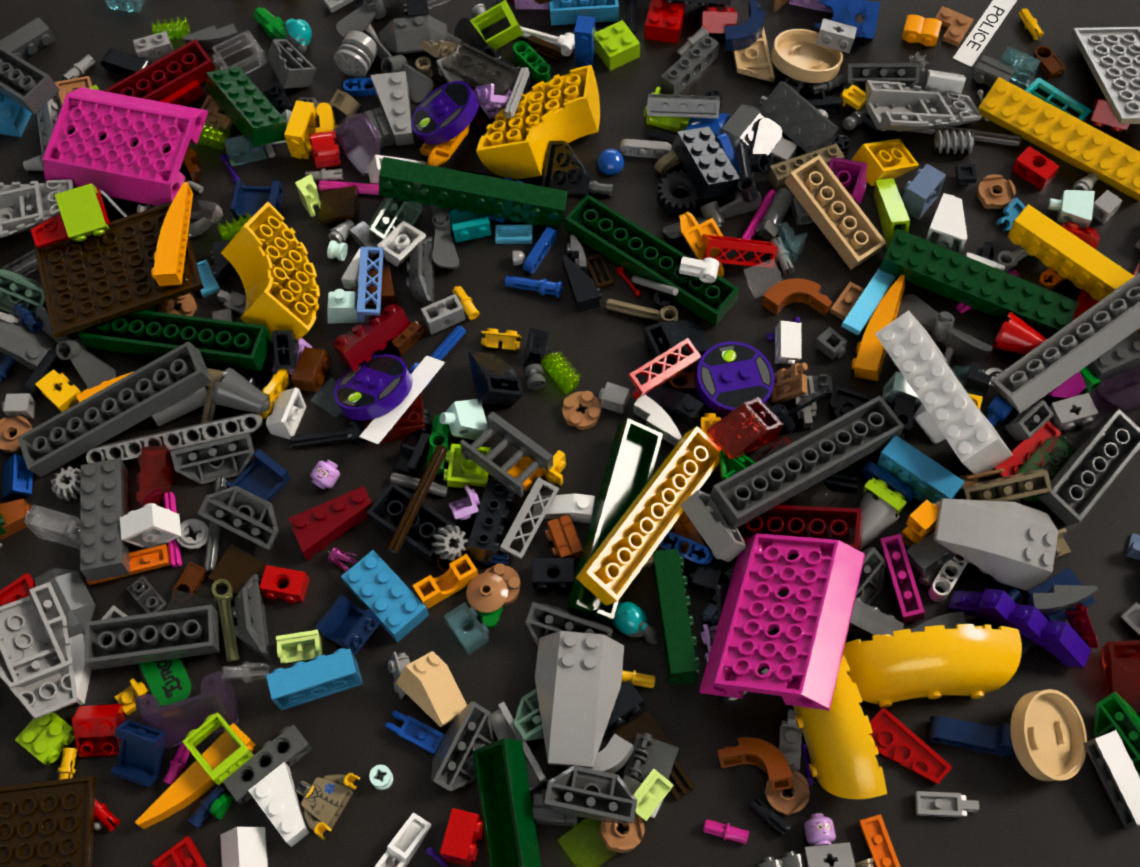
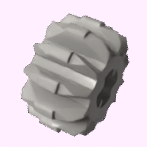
[51,466,81,501]
[432,525,468,561]

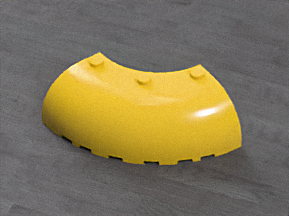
[476,65,600,179]
[221,202,320,341]
[842,624,1022,707]
[793,655,887,799]

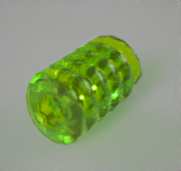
[152,16,190,40]
[198,123,230,150]
[217,212,253,241]
[541,351,582,394]

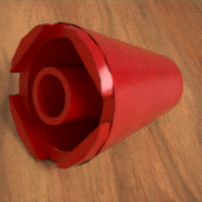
[992,312,1047,355]

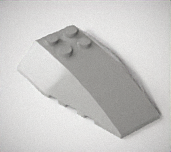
[866,80,983,132]
[0,179,73,238]
[933,498,1058,592]
[0,582,78,720]
[535,631,624,768]

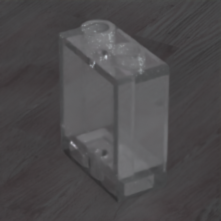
[212,30,267,74]
[24,505,80,550]

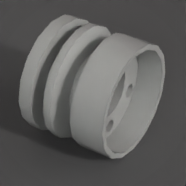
[333,31,379,78]

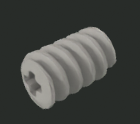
[934,130,974,154]

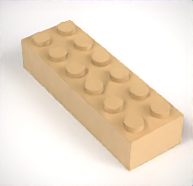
[785,155,886,270]

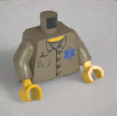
[296,773,360,840]

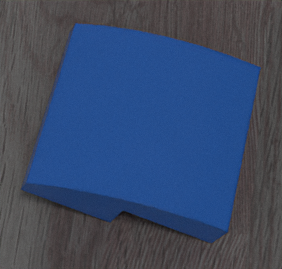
[686,113,730,136]

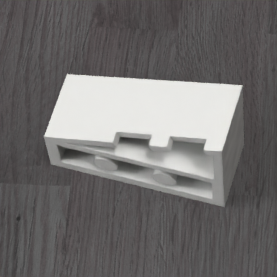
[248,762,310,847]

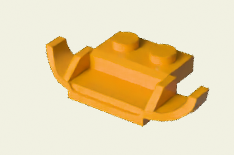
[420,124,470,167]
[678,212,731,277]

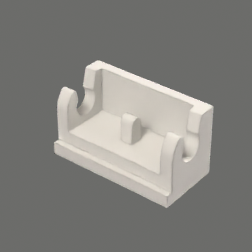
[775,321,801,364]

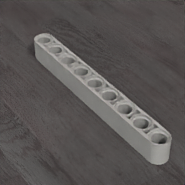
[86,412,263,464]

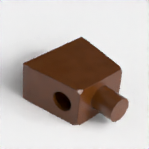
[351,265,397,307]

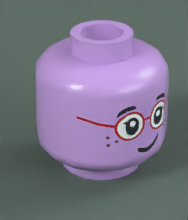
[310,459,340,490]
[804,813,836,846]

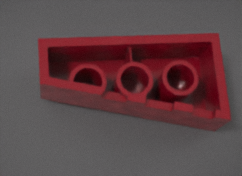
[331,303,410,373]
[288,486,372,561]

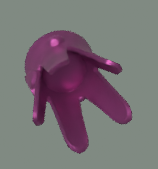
[327,547,358,572]

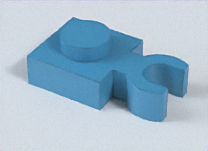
[997,197,1026,231]

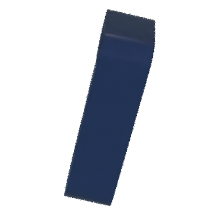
[928,716,1015,756]

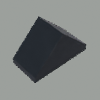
[272,330,299,369]

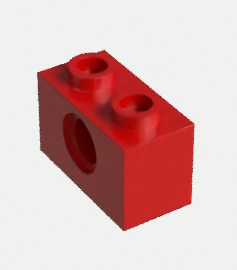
[1012,146,1059,190]
[259,565,310,603]

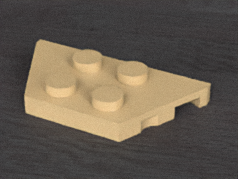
[733,27,775,82]

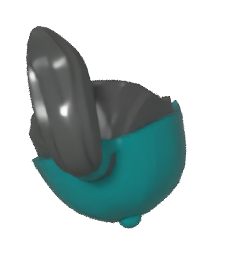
[285,18,312,55]
[609,602,657,645]

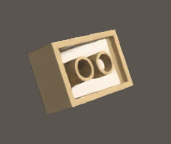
[396,651,467,727]

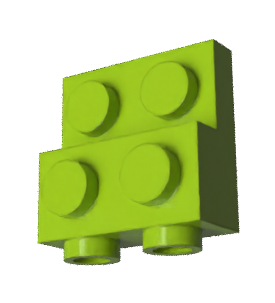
[443,444,491,488]
[862,478,907,515]
[15,712,75,767]

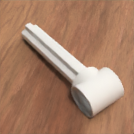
[520,26,575,56]

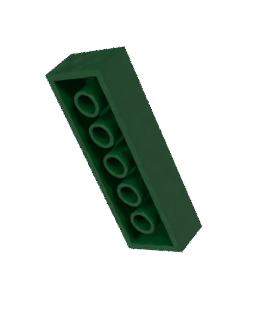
[206,66,287,147]
[652,549,700,686]

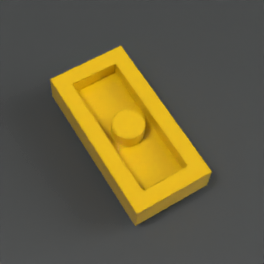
[262,369,290,408]

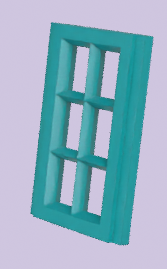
[1024,78,1092,122]

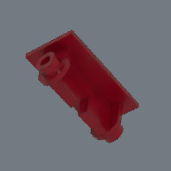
[1066,604,1099,648]

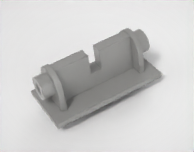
[388,652,410,699]

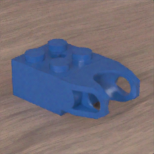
[814,0,880,40]

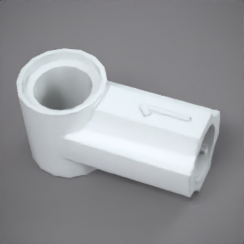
[679,257,719,283]

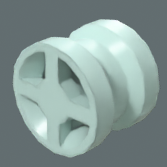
[327,240,348,261]
[369,765,394,790]

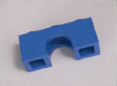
[574,15,596,68]

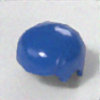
[597,148,624,176]

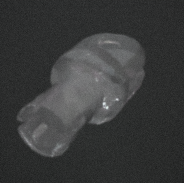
[222,661,270,683]

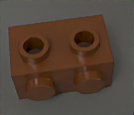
[291,348,332,392]

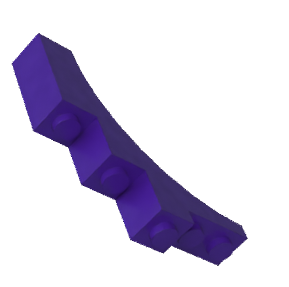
[947,589,1091,668]

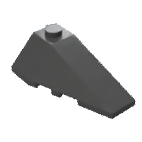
[0,322,58,371]

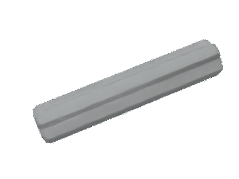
[390,473,448,497]

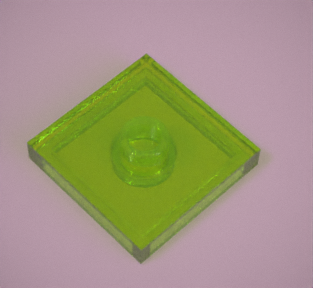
[557,818,618,867]

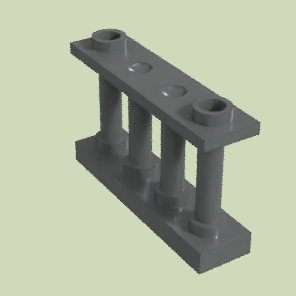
[460,412,553,497]

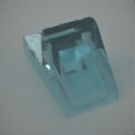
[778,222,808,263]

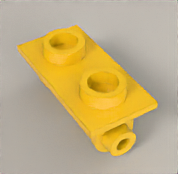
[481,328,522,351]

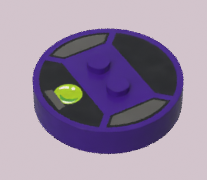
[411,81,479,145]
[694,341,774,418]
[334,354,413,421]

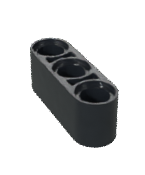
[100,48,150,77]

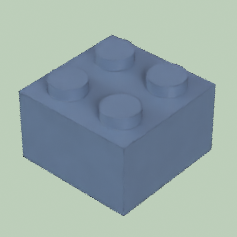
[901,164,946,220]

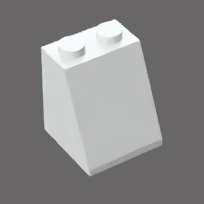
[926,193,967,254]

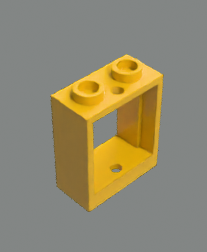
[284,100,320,159]

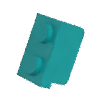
[449,209,491,243]

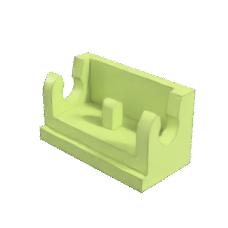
[295,174,321,217]
[276,630,323,664]
[633,768,674,821]

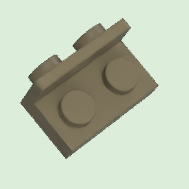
[420,40,460,58]

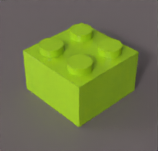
[594,20,640,71]

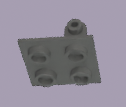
[623,733,679,782]

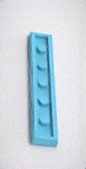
[841,267,896,335]

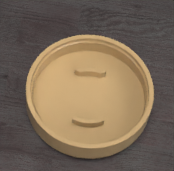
[771,29,843,83]
[1010,689,1087,781]

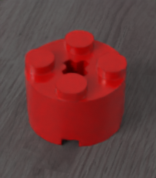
[309,130,341,170]

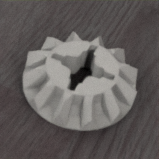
[176,519,209,550]

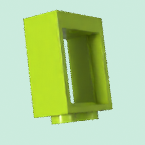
[470,0,523,50]
[182,712,254,785]

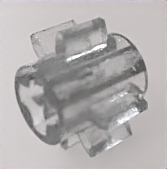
[907,52,929,72]

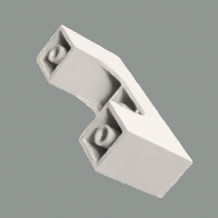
[875,310,1013,474]

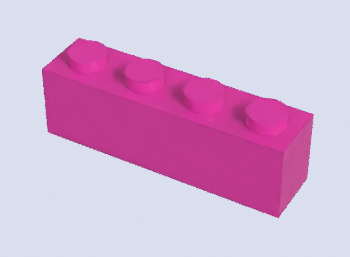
[880,534,925,624]

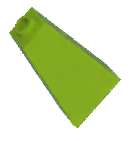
[874,178,910,249]

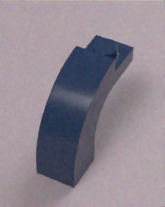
[724,0,765,51]

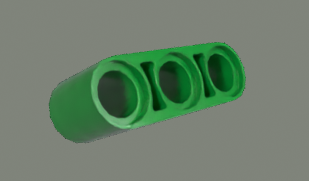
[513,41,551,84]

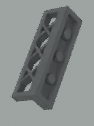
[647,94,720,118]

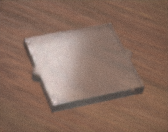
[743,259,783,299]

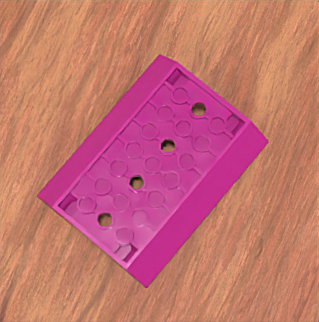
[42,87,208,206]
[699,533,865,711]

